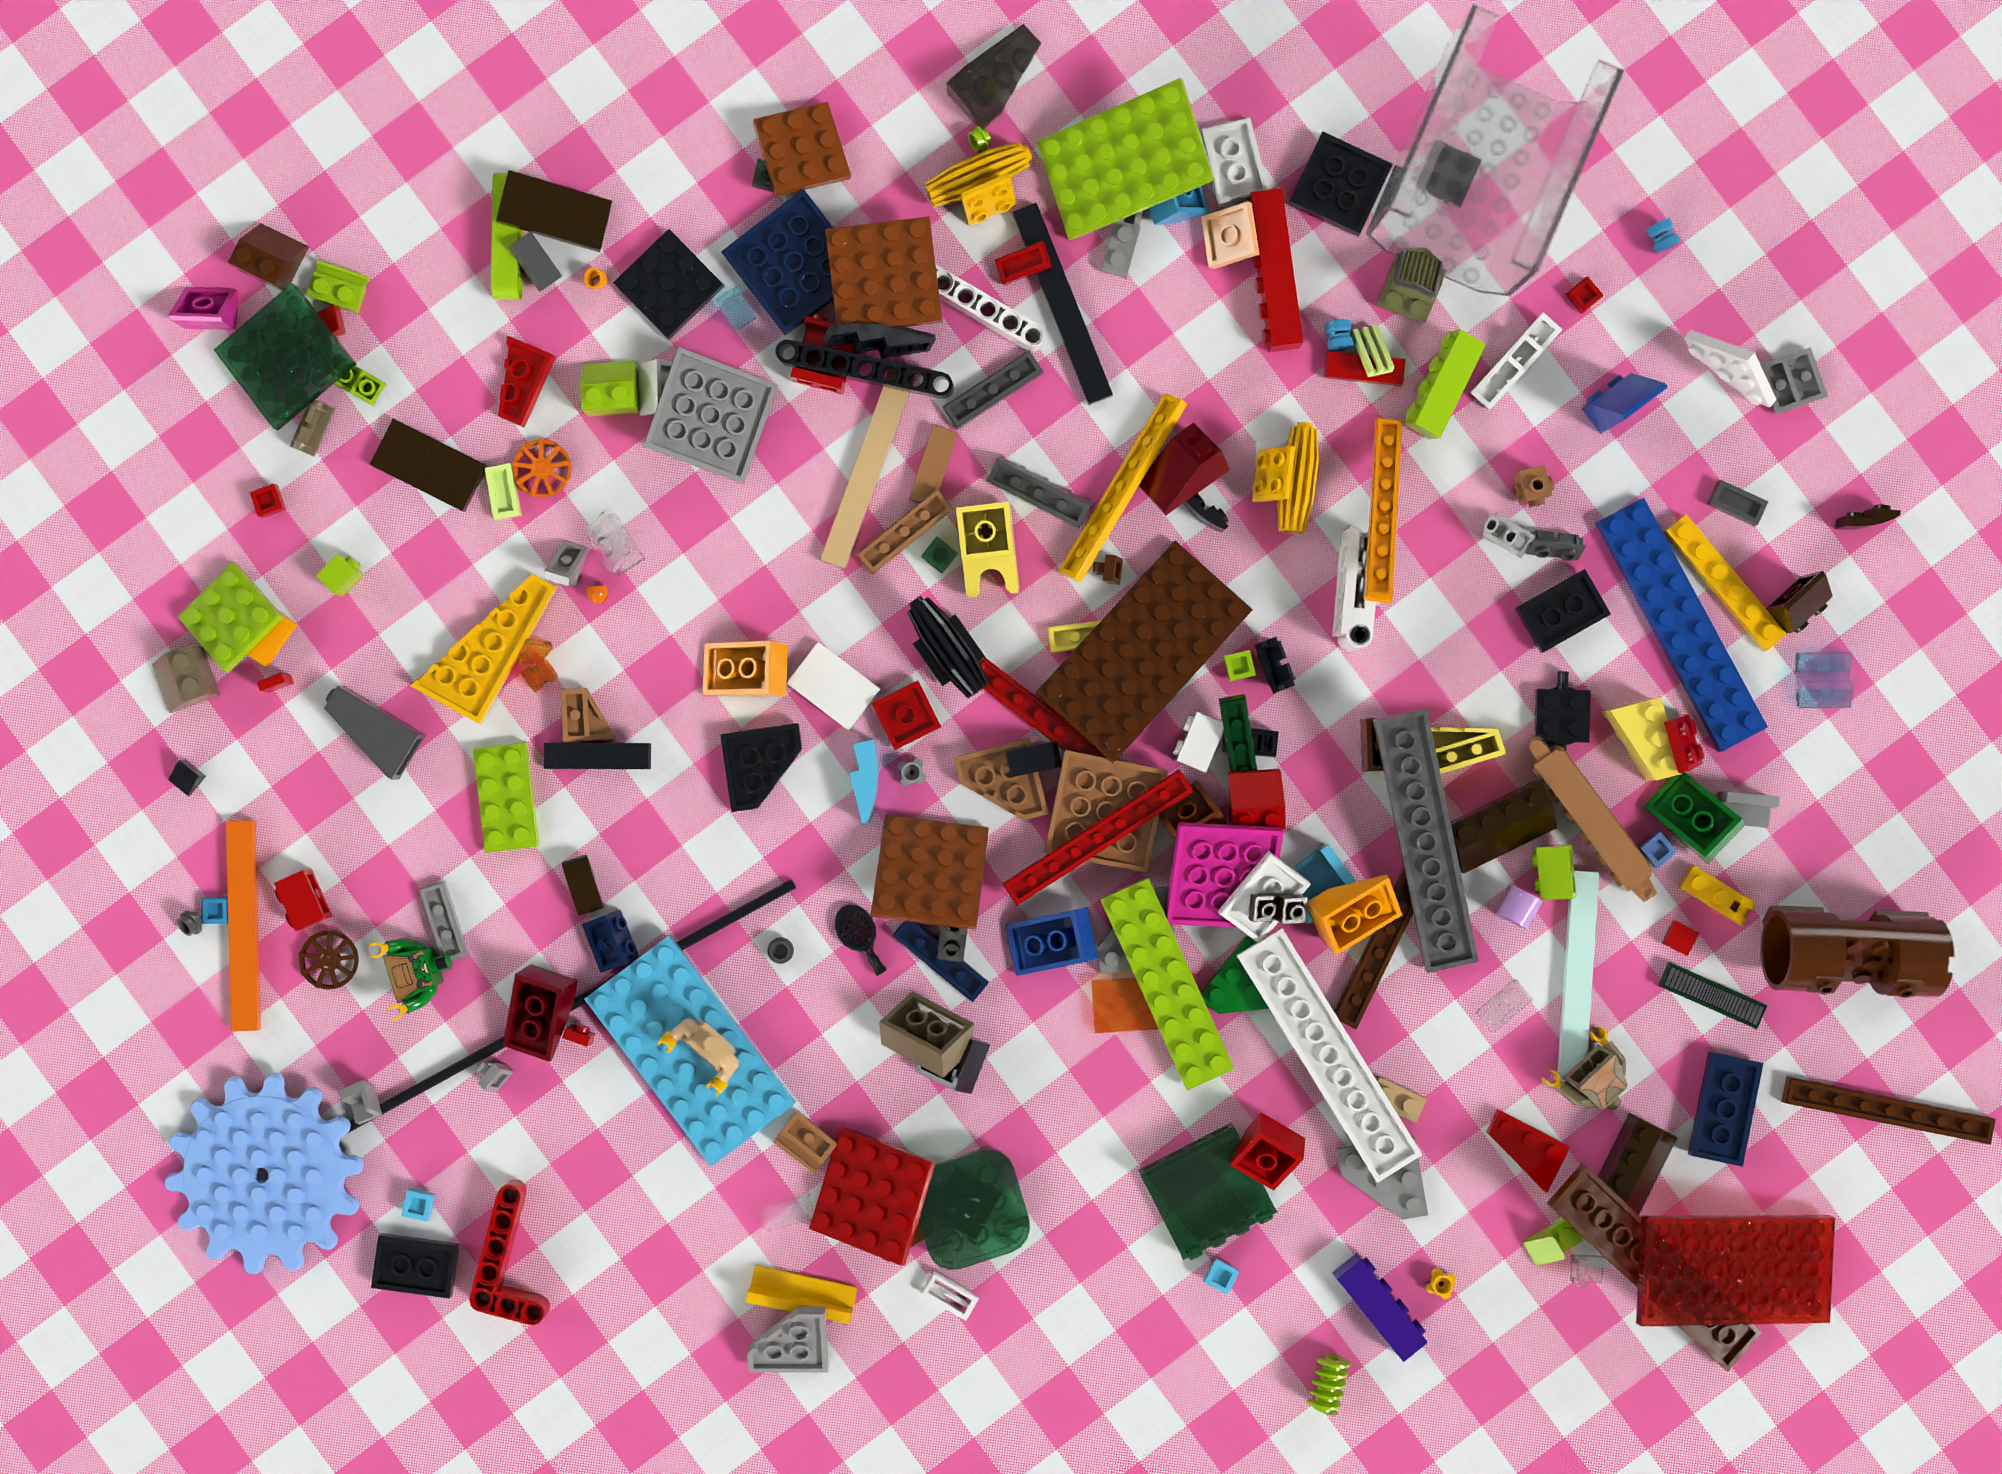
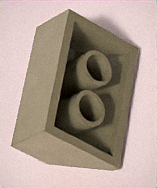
[879,991,975,1078]

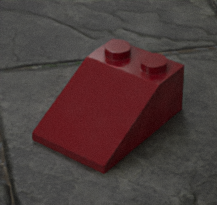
[1139,422,1230,516]
[503,964,578,1062]

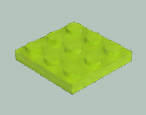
[178,562,284,673]

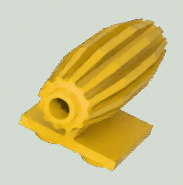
[924,142,1032,225]
[1252,422,1319,534]

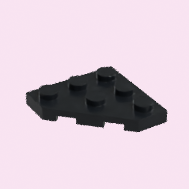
[720,723,803,812]

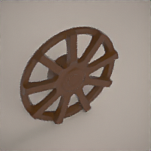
[299,930,359,990]

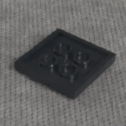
[1288,131,1393,237]
[613,229,725,340]

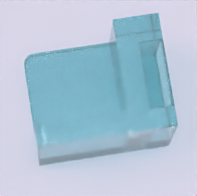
[715,286,756,332]

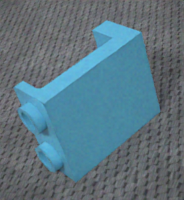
[1292,844,1356,924]

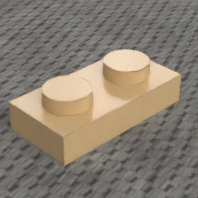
[1376,1076,1427,1123]

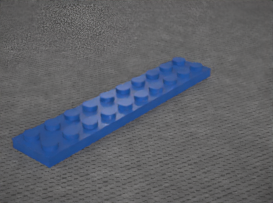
[1595,498,1768,752]

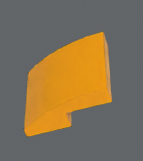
[247,610,298,668]

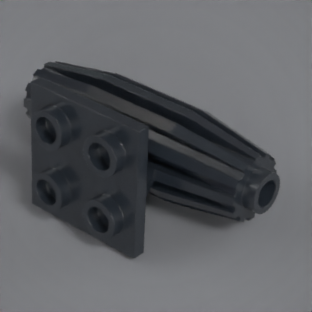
[907,596,989,698]

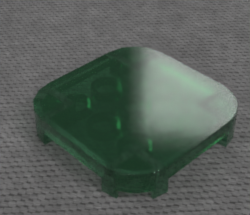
[919,1146,1030,1270]

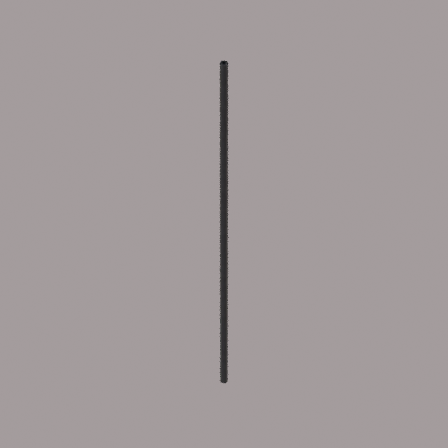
[347,879,796,1134]

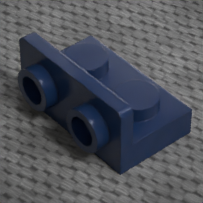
[582,910,639,973]

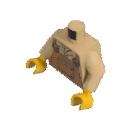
[657,1018,739,1096]

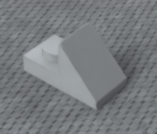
[543,540,588,586]

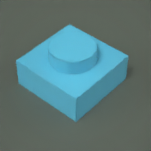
[401,1188,436,1222]
[1203,1257,1240,1295]

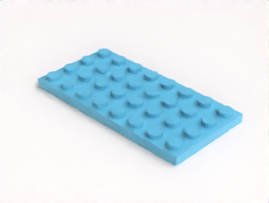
[584,935,796,1166]

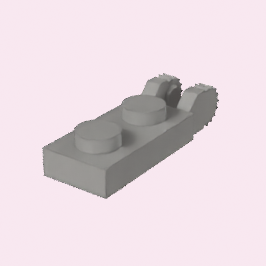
[1101,211,1143,279]

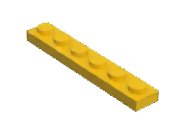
[1663,514,1787,651]

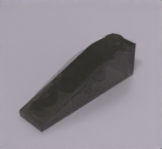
[946,24,1041,130]

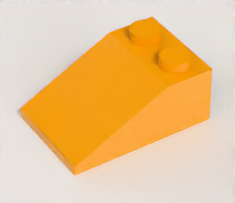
[703,641,788,697]
[1307,875,1402,955]

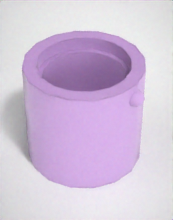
[1497,886,1543,930]

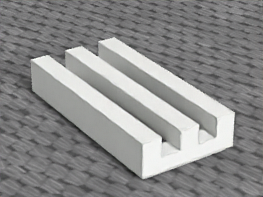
[921,1269,979,1321]

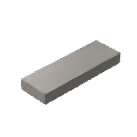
[418,881,469,961]

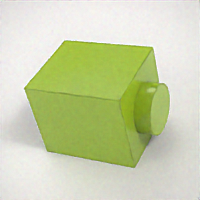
[316,554,365,597]

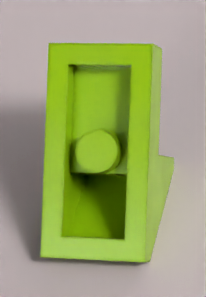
[1522,1219,1583,1266]

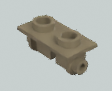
[290,399,335,457]

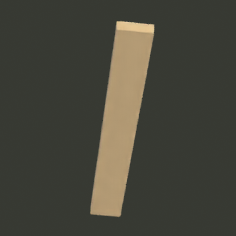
[820,369,916,569]

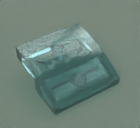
[1795,652,1854,708]

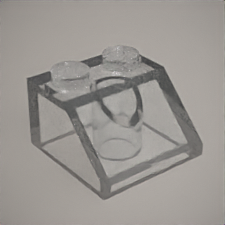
[586,508,645,575]

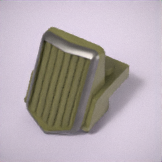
[1376,248,1446,323]

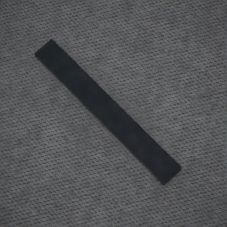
[1012,202,1113,406]

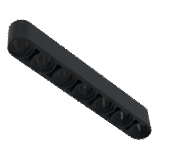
[775,340,954,399]

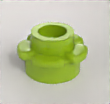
[968,126,991,152]

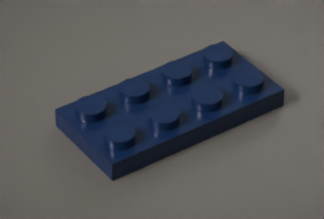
[1688,1051,1764,1167]

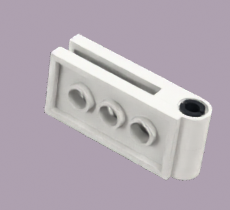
[1332,527,1380,652]

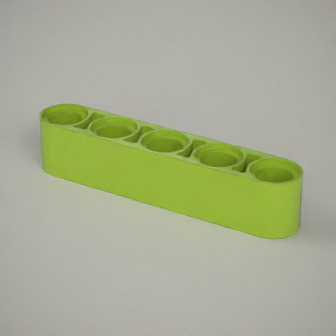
[491,173,524,300]

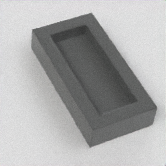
[508,232,562,292]
[1707,480,1769,526]

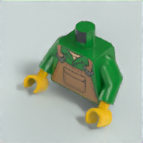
[368,938,452,1021]

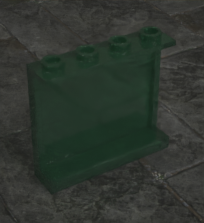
[1138,1123,1277,1260]

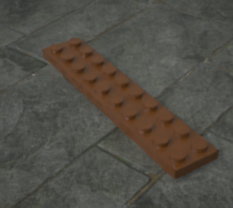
[1547,1163,1762,1372]

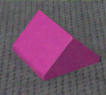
[168,288,238,330]

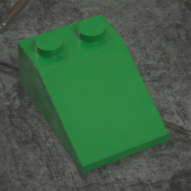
[1643,772,1744,864]

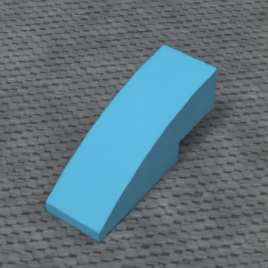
[849,739,879,824]

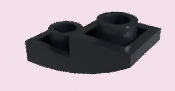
[1183,493,1228,533]
[1006,741,1062,777]

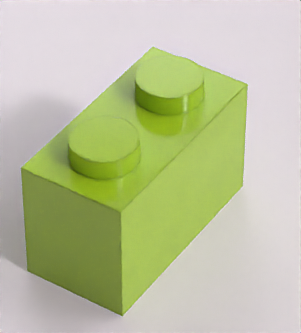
[1532,844,1577,900]

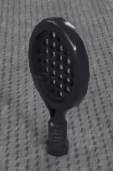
[834,904,887,976]

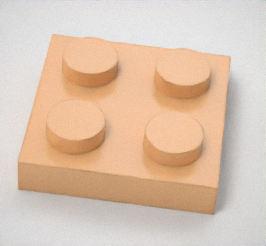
[1201,201,1259,269]

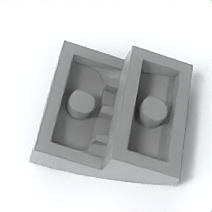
[1761,347,1828,414]

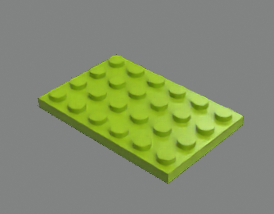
[1037,78,1215,241]

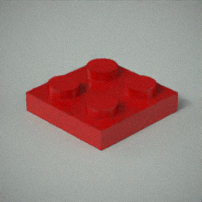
[871,680,941,750]
[1664,714,1704,774]

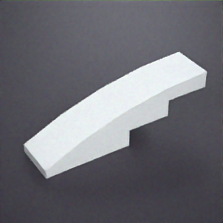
[1470,312,1563,410]

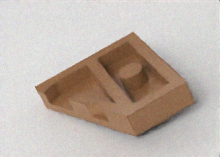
[560,688,615,742]

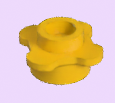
[1426,1268,1456,1299]

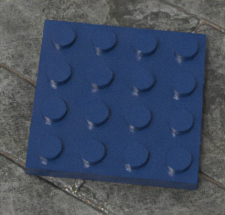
[721,189,834,336]

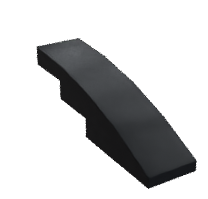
[823,323,936,359]
[544,743,651,769]

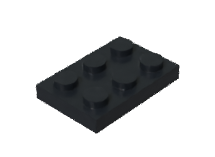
[1515,569,1611,653]
[371,1233,460,1299]

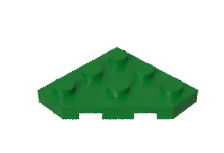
[1201,936,1269,1014]

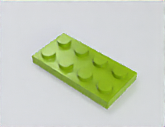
[473,743,539,853]

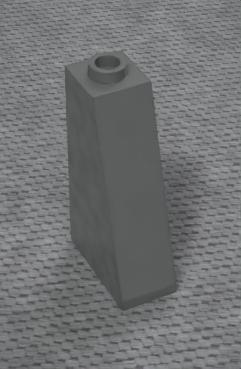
[324,686,426,780]

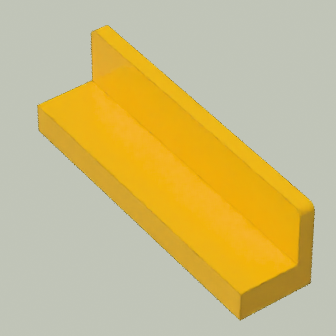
[746,1265,857,1324]

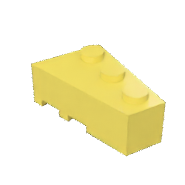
[1601,697,1682,781]
[1431,727,1506,774]

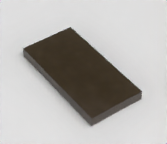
[496,170,612,253]
[369,419,488,512]

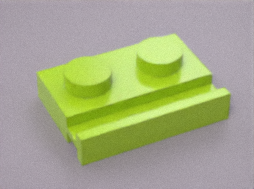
[306,260,370,314]

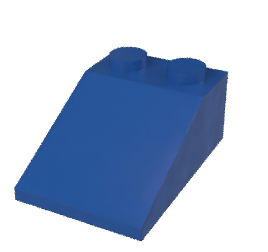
[1582,373,1668,434]
[1005,907,1099,976]

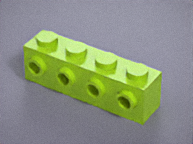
[1404,329,1486,439]

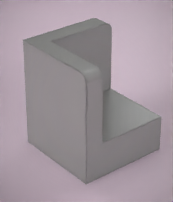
[339,1080,382,1125]

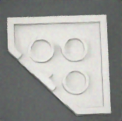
[1684,330,1776,408]

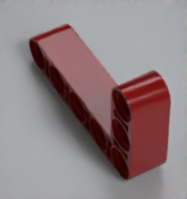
[469,1179,550,1325]

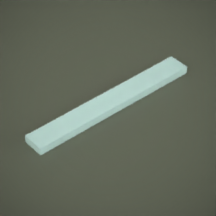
[1557,870,1599,1081]

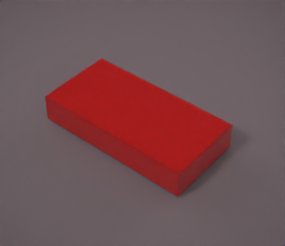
[995,241,1052,286]

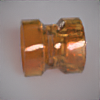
[521,657,558,693]

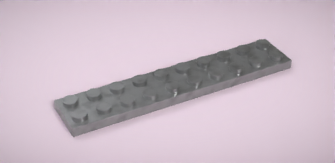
[1373,708,1479,973]

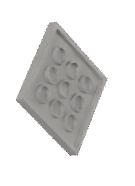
[643,347,778,484]

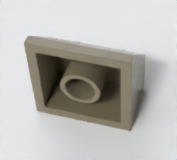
[152,644,220,713]

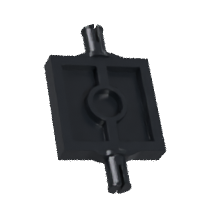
[1534,671,1591,751]

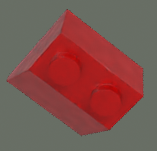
[1228,769,1286,830]
[1230,1112,1305,1191]

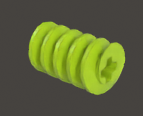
[1306,1353,1351,1416]

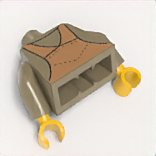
[1541,1026,1628,1110]

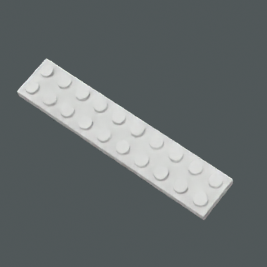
[1236,928,1422,1183]

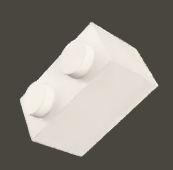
[1173,712,1223,773]

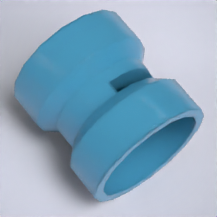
[1646,218,1681,254]
[1324,319,1354,351]

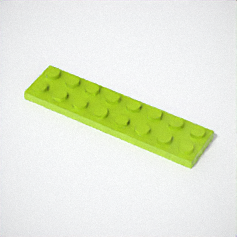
[1100,877,1235,1090]

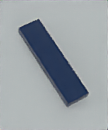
[892,921,989,1003]

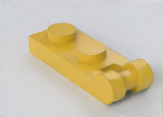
[1677,865,1756,926]

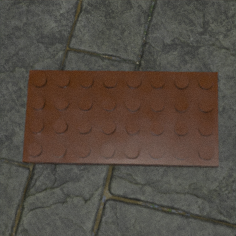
[1035,540,1253,764]

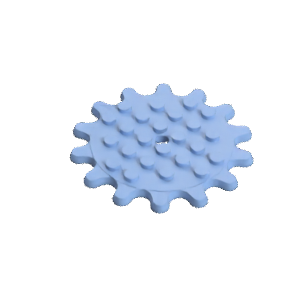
[165,1072,364,1274]

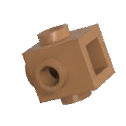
[1513,465,1554,507]

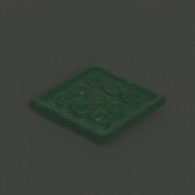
[214,283,357,431]

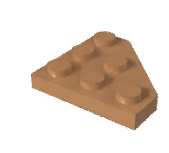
[953,738,1049,821]

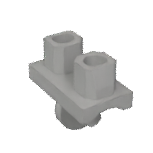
[1482,513,1536,558]

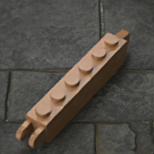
[1528,735,1657,902]

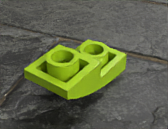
[328,358,387,406]

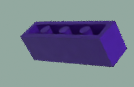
[1332,1253,1428,1362]

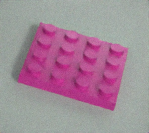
[1165,822,1284,927]

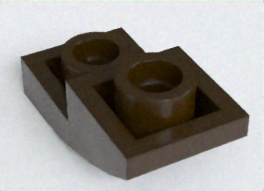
[1835,504,1901,530]
[562,854,604,916]
[1248,893,1308,924]

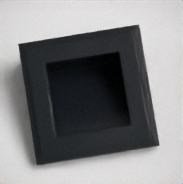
[168,759,206,796]

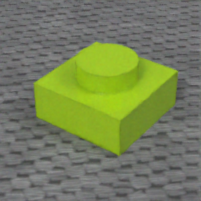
[1223,650,1256,682]

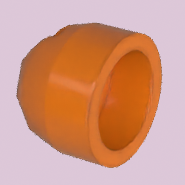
[586,585,608,604]

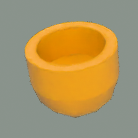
[584,268,607,290]

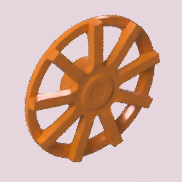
[512,439,572,498]

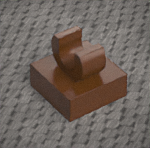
[1093,554,1123,585]

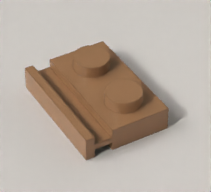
[773,1110,838,1174]

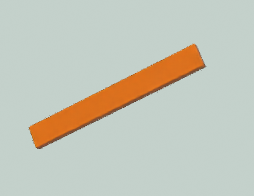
[226,820,261,1031]

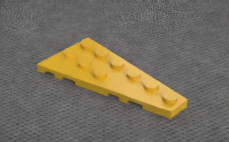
[410,574,558,724]

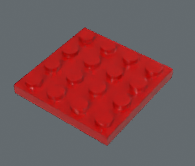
[809,1127,936,1266]

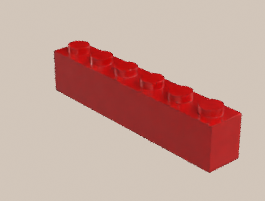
[1245,188,1303,352]

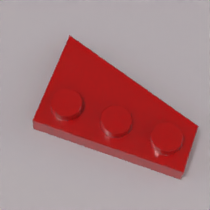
[498,336,556,428]
[1486,1109,1570,1194]

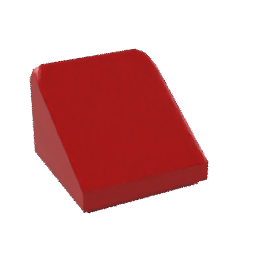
[314,305,346,340]

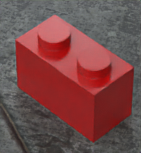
[274,869,333,931]

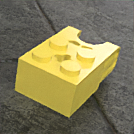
[956,502,1019,599]

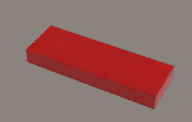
[1324,351,1406,386]

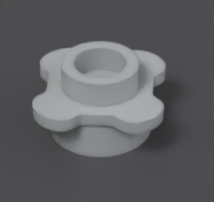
[898,758,926,787]

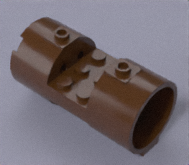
[1761,905,1954,998]

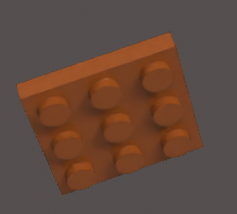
[753,102,851,197]

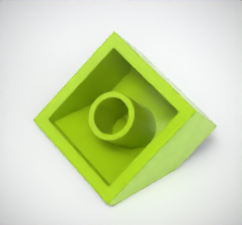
[580,360,640,417]

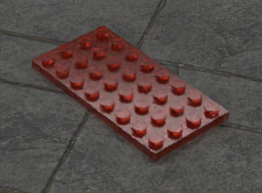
[1636,1215,1835,1327]

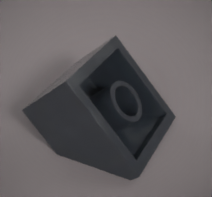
[915,1036,990,1094]

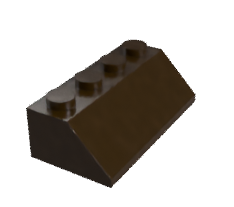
[1450,781,1557,874]
[1598,1113,1678,1215]

